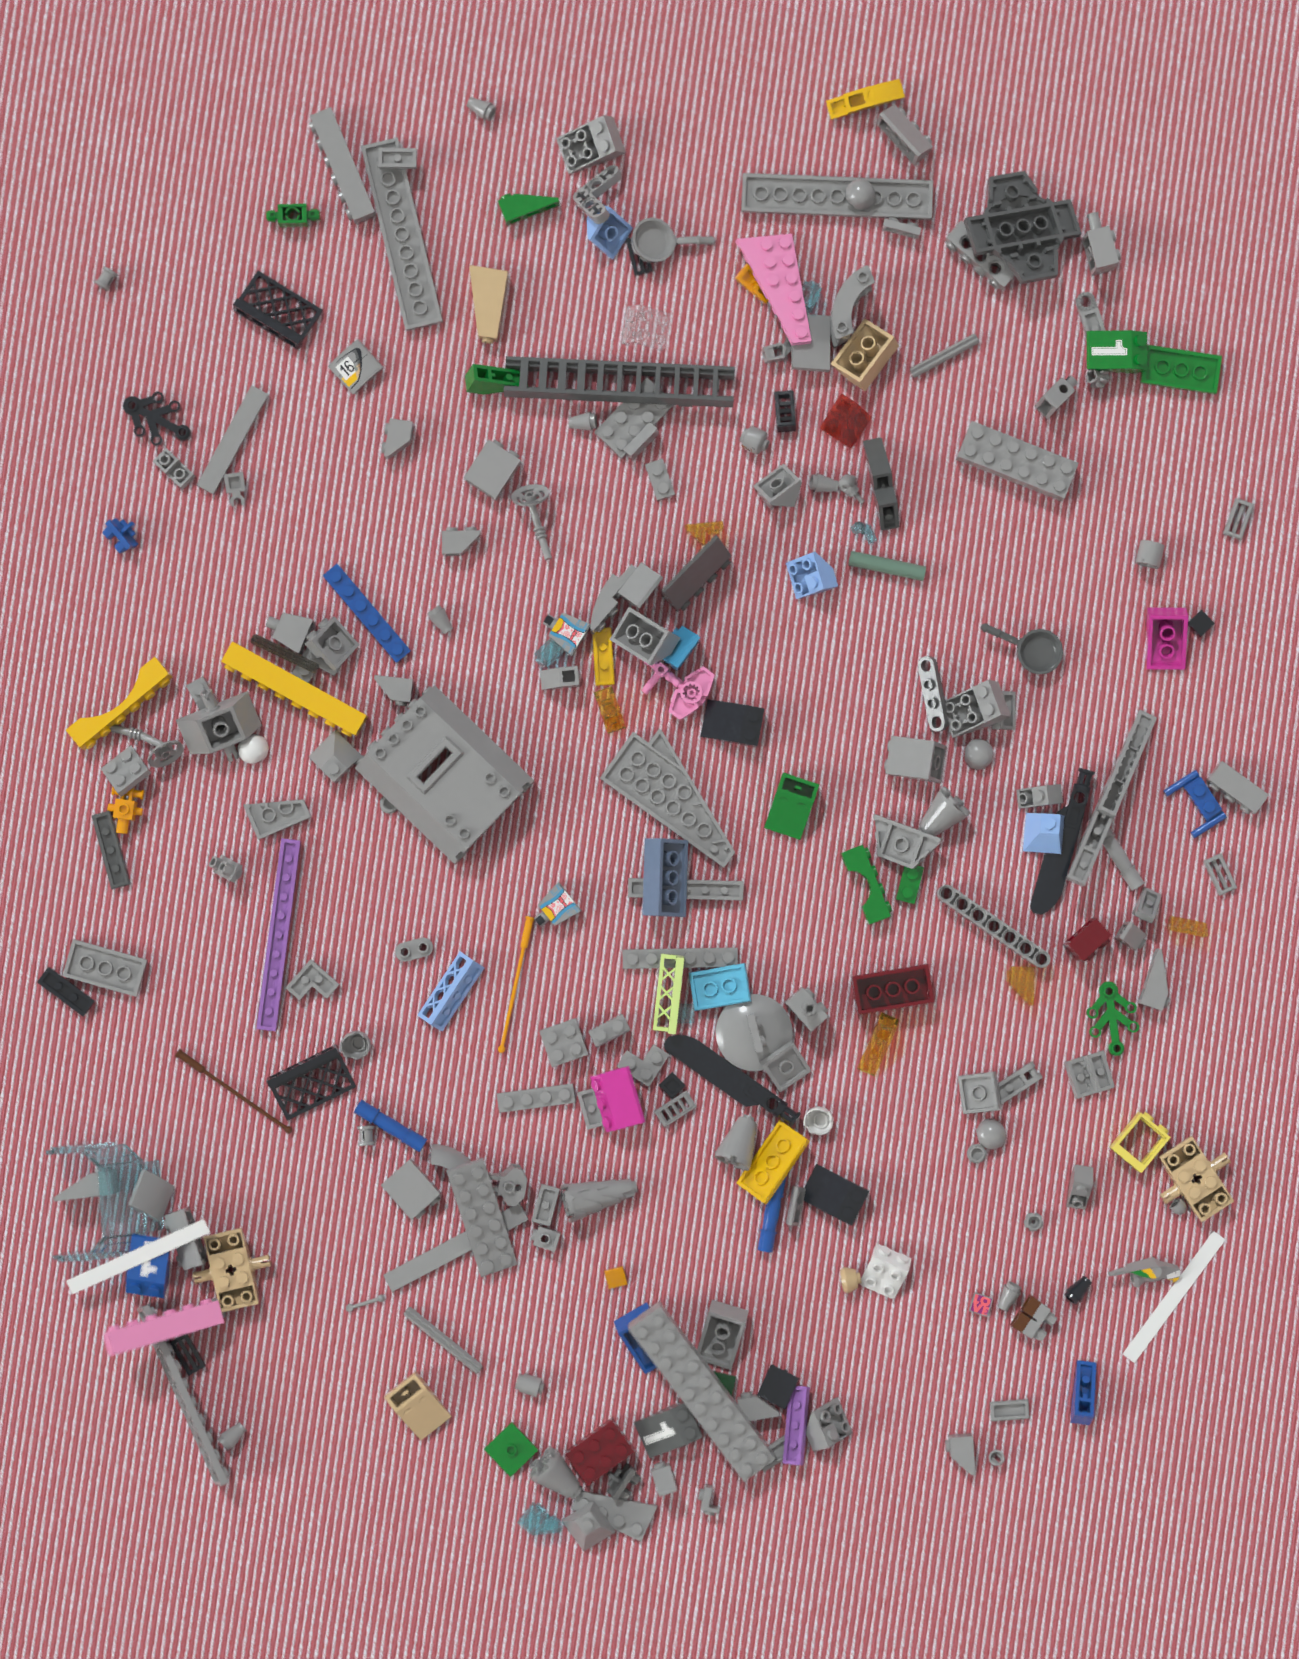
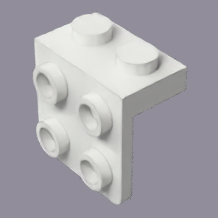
[860,1243,912,1299]

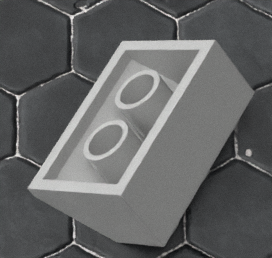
[877,104,933,166]
[610,607,680,666]
[163,1206,208,1270]

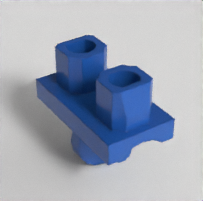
[102,518,138,553]

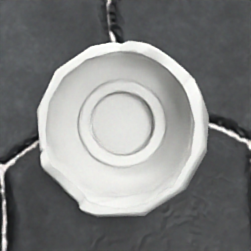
[237,734,269,764]
[803,1106,834,1136]

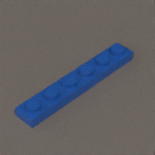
[323,564,411,663]

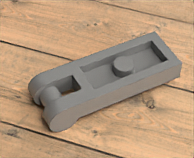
[998,1061,1043,1104]

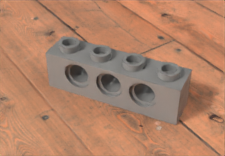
[944,220,1015,291]

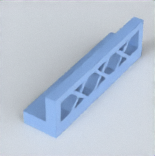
[418,951,485,1031]

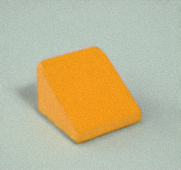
[604,1266,628,1289]

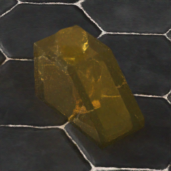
[1006,966,1034,1006]

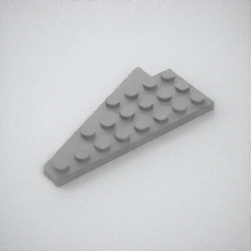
[600,728,735,868]

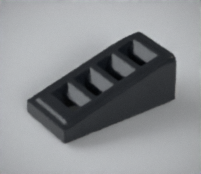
[774,390,796,433]

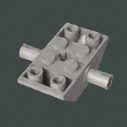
[176,689,262,761]

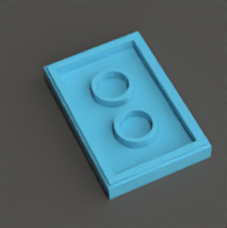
[689,963,752,1011]

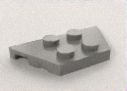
[873,814,943,869]

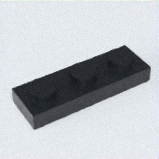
[37,967,95,1017]

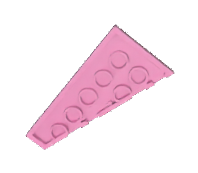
[735,234,812,346]

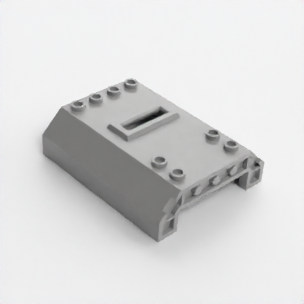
[355,685,535,864]

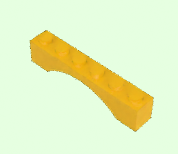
[66,657,173,750]

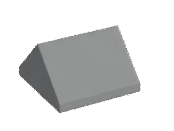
[618,562,663,608]

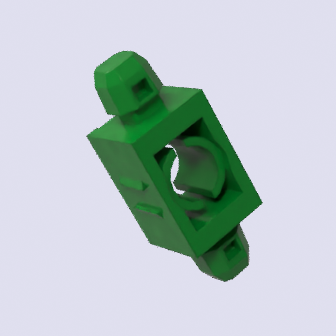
[266,204,320,228]

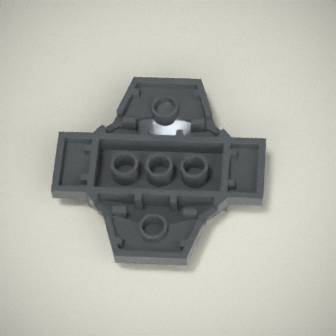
[964,171,1082,284]

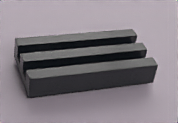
[626,238,653,276]
[170,1333,206,1376]

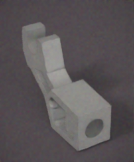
[761,336,791,364]

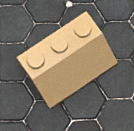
[831,319,899,391]

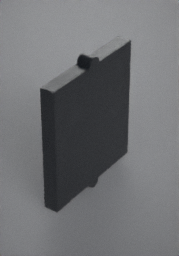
[757,1364,800,1409]

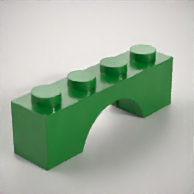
[840,845,892,925]

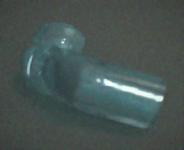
[851,521,877,544]

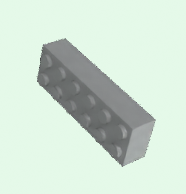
[955,421,1079,502]

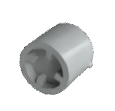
[1135,540,1165,569]

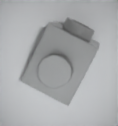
[698,1484,720,1515]

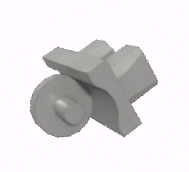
[209,855,243,883]

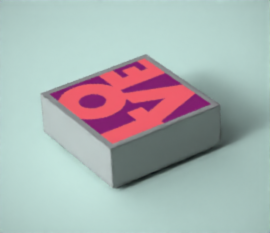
[969,1292,993,1317]

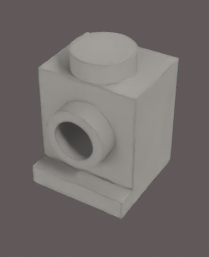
[530,1225,561,1252]

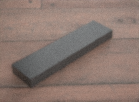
[91,811,131,890]

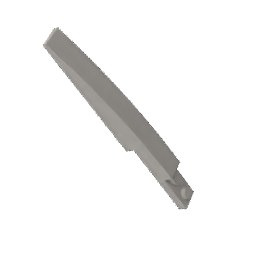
[1066,710,1157,887]

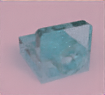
[802,280,822,313]

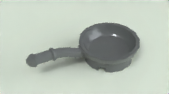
[981,623,1063,675]

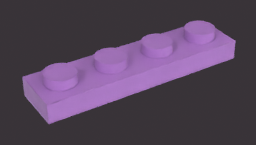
[782,1386,810,1465]

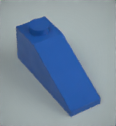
[1070,1360,1096,1425]

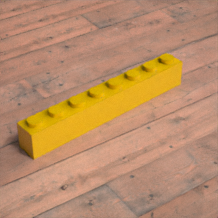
[221,641,368,737]

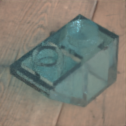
[517,1502,562,1535]

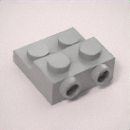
[305,616,359,671]

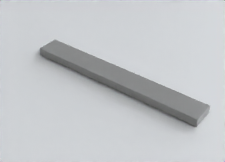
[383,1203,529,1292]

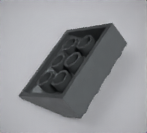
[661,535,731,612]

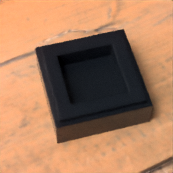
[1188,610,1215,637]
[659,1072,686,1099]

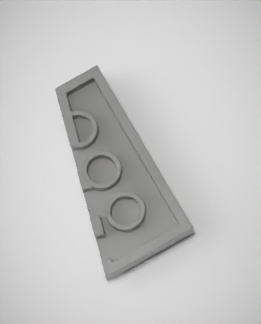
[571,1490,657,1541]

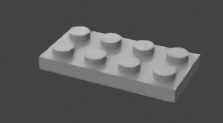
[594,378,674,459]
[62,939,148,997]

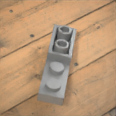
[590,564,636,635]

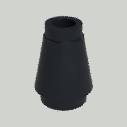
[1064,1276,1092,1305]

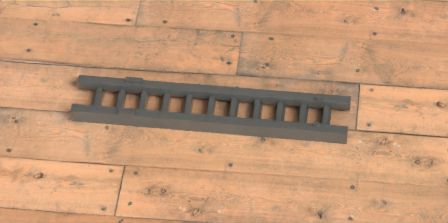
[504,356,735,408]

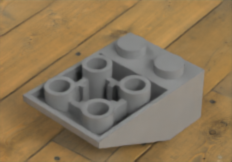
[556,115,626,174]
[945,680,1011,738]

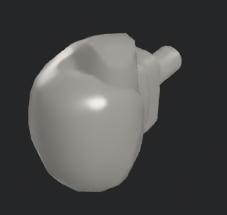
[838,474,864,504]

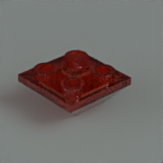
[819,393,872,449]

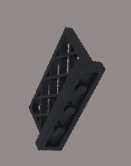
[233,271,323,350]
[266,1044,356,1121]

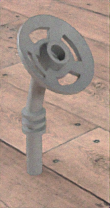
[511,484,552,560]
[110,725,184,768]

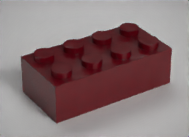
[851,964,935,1015]

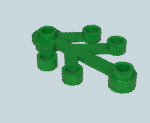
[1086,981,1139,1056]

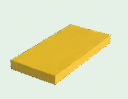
[736,1120,810,1205]

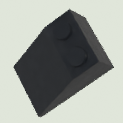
[700,699,765,748]
[804,1164,869,1226]

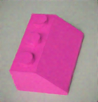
[590,1066,645,1132]

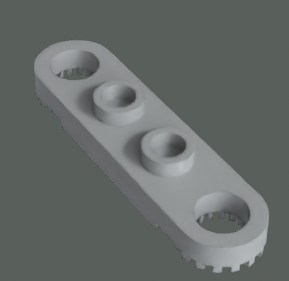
[1076,292,1106,335]

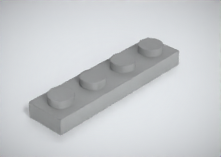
[497,1083,576,1113]

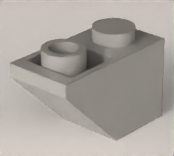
[381,418,414,459]
[442,527,481,556]
[540,666,580,690]
[1016,784,1063,809]
[1066,1164,1093,1210]

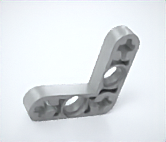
[573,165,622,224]

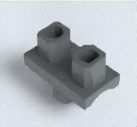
[607,1462,641,1501]

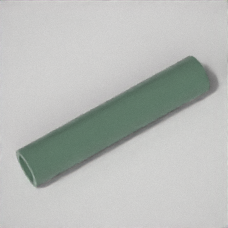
[848,551,926,581]

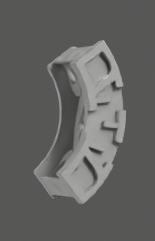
[830,265,875,348]

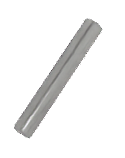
[910,334,979,378]

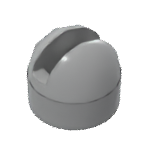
[1169,1198,1187,1215]
[989,1450,1005,1466]

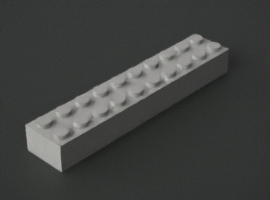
[628,1301,775,1482]

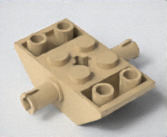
[1159,1136,1234,1222]
[193,1228,271,1312]

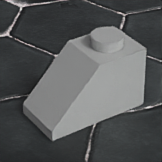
[374,675,414,706]
[1114,922,1146,950]
[737,1392,779,1421]
[945,1433,976,1475]
[651,1461,677,1497]

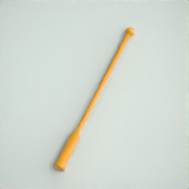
[498,916,535,1053]

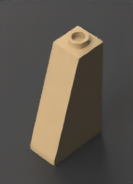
[470,265,509,344]

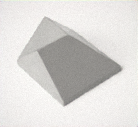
[753,463,802,510]

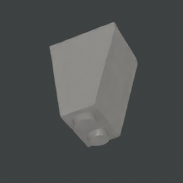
[884,736,947,784]

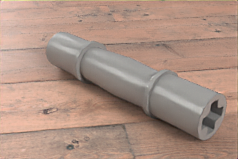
[1103,828,1145,891]

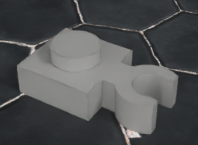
[224,472,246,506]

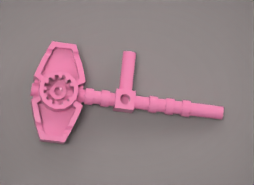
[637,657,715,720]

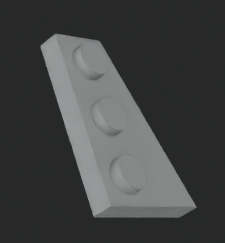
[243,799,311,840]

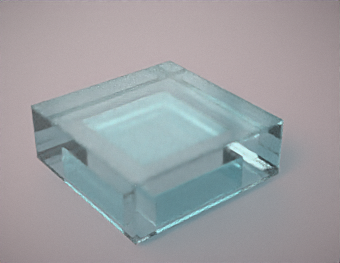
[677,1004,694,1023]

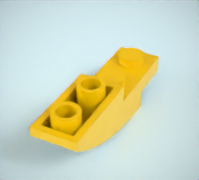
[826,79,905,120]

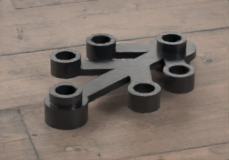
[123,392,191,446]

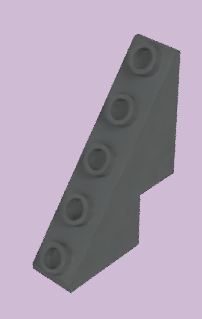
[863,438,899,531]

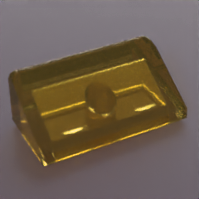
[1167,916,1208,937]

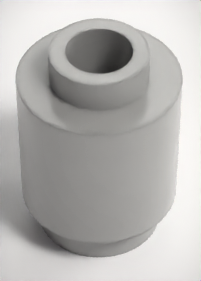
[515,1373,545,1397]

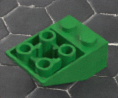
[764,772,820,840]

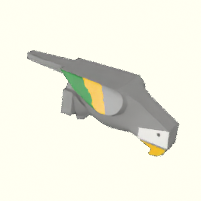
[1108,1257,1180,1288]

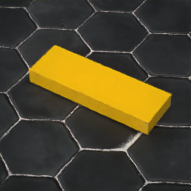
[592,627,615,686]

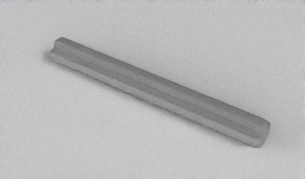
[404,1307,483,1374]

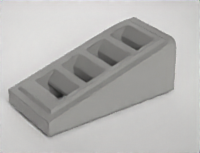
[654,1090,697,1128]

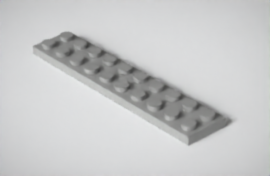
[361,137,443,331]
[741,173,933,220]
[137,1304,229,1486]

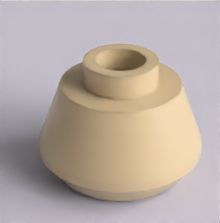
[840,1267,861,1293]

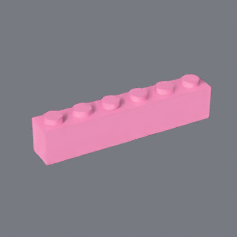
[103,1298,224,1356]

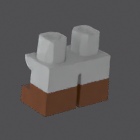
[1010,1294,1057,1341]

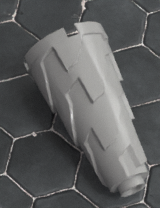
[560,1179,638,1223]

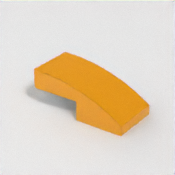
[734,264,769,304]

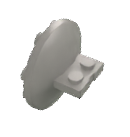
[716,994,793,1071]

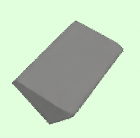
[623,422,659,461]
[992,691,1016,730]
[786,1185,806,1226]

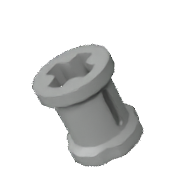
[94,266,118,292]
[357,1125,375,1146]

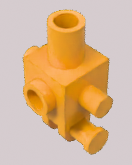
[107,787,144,834]

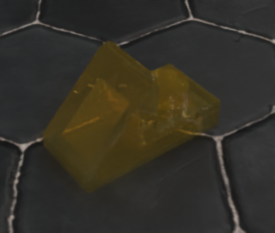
[684,521,723,547]

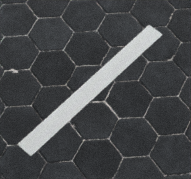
[66,1219,210,1294]
[1123,1231,1226,1363]

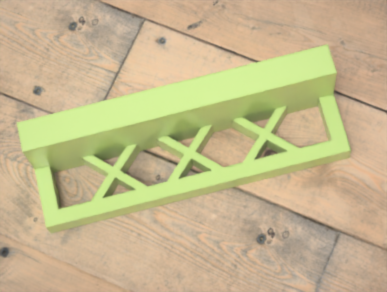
[653,953,684,1034]

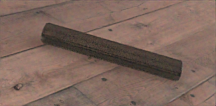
[250,634,319,673]

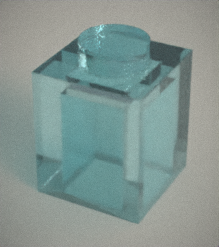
[534,638,564,669]

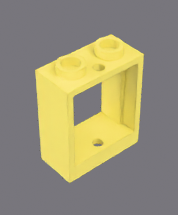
[1109,1112,1171,1173]

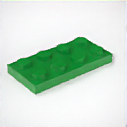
[1140,345,1222,395]

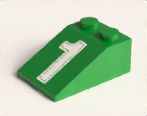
[1086,330,1148,374]

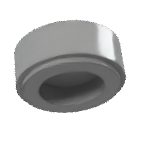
[380,796,397,814]

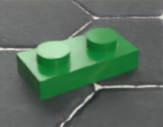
[896,866,924,904]

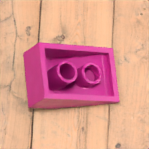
[1146,607,1188,669]

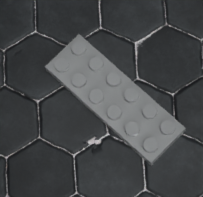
[446,1158,518,1277]

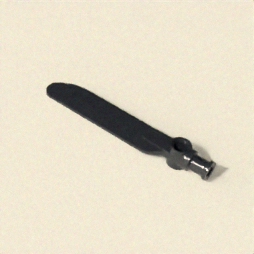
[1030,768,1095,914]
[664,1035,801,1127]

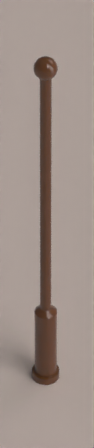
[175,1049,292,1134]

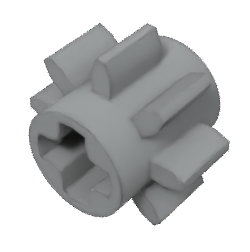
[1086,370,1109,388]

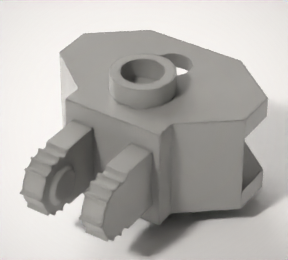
[488,1163,527,1206]

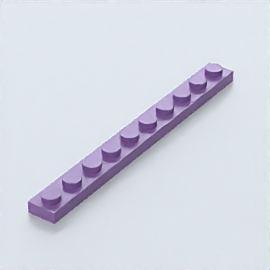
[256,838,301,1031]

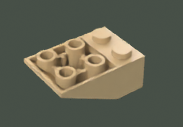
[384,1371,452,1440]

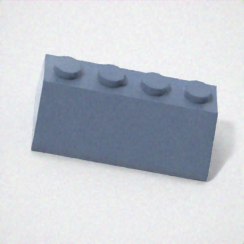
[642,838,688,917]

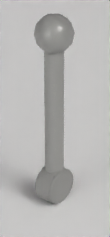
[346,1295,385,1312]

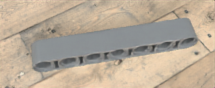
[936,885,1050,968]

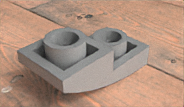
[153,448,196,490]

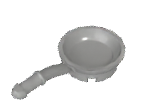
[631,217,716,263]

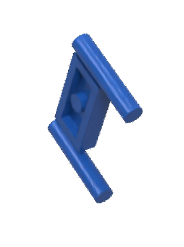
[1163,770,1227,839]

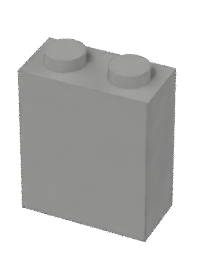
[464,439,521,501]
[381,1159,441,1220]

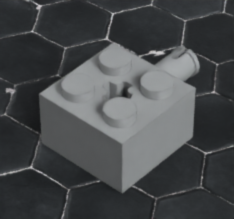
[1082,212,1121,276]
[784,987,829,1032]

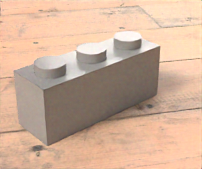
[1206,761,1269,815]

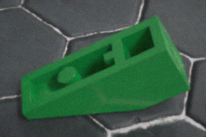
[498,193,560,226]
[465,364,528,395]

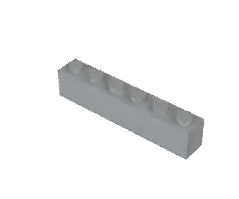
[309,107,376,225]

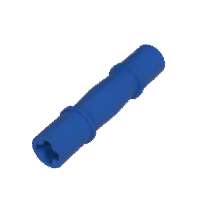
[354,1100,428,1153]
[757,1177,786,1253]

